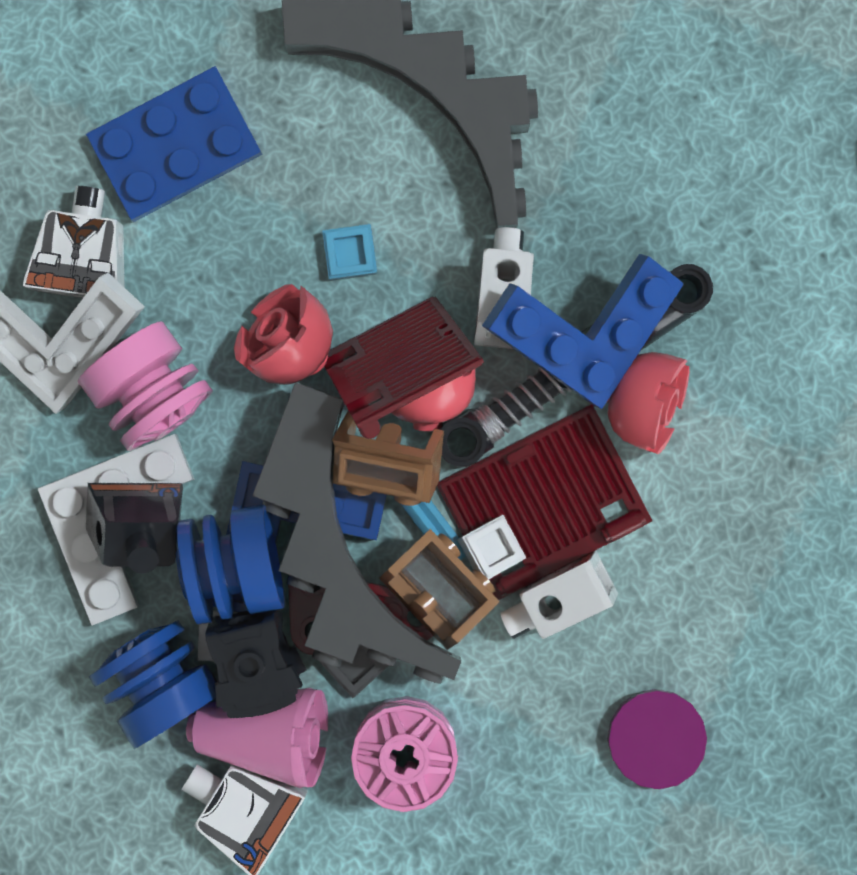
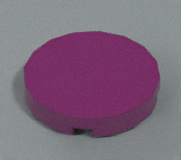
[607,689,707,790]

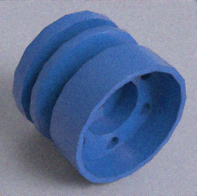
[176,504,285,625]
[89,620,218,749]

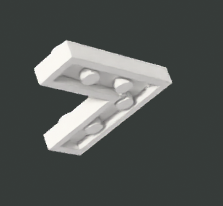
[0,273,145,414]
[38,434,195,626]

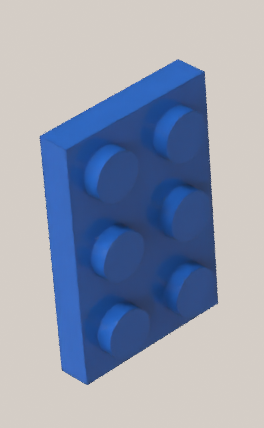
[86,66,262,222]

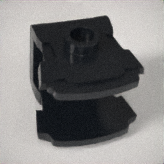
[205,609,307,718]

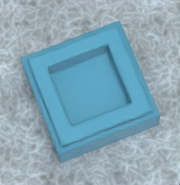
[322,224,378,280]

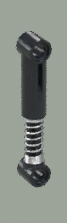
[441,264,713,467]

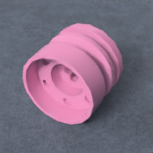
[77,321,213,451]
[351,696,458,812]

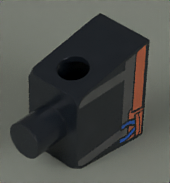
[86,483,183,574]

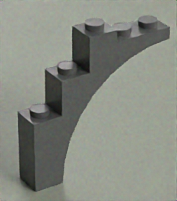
[281,0,538,229]
[253,382,461,684]

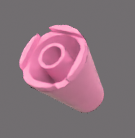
[186,687,329,788]

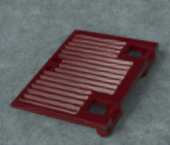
[324,296,484,439]
[437,404,652,600]

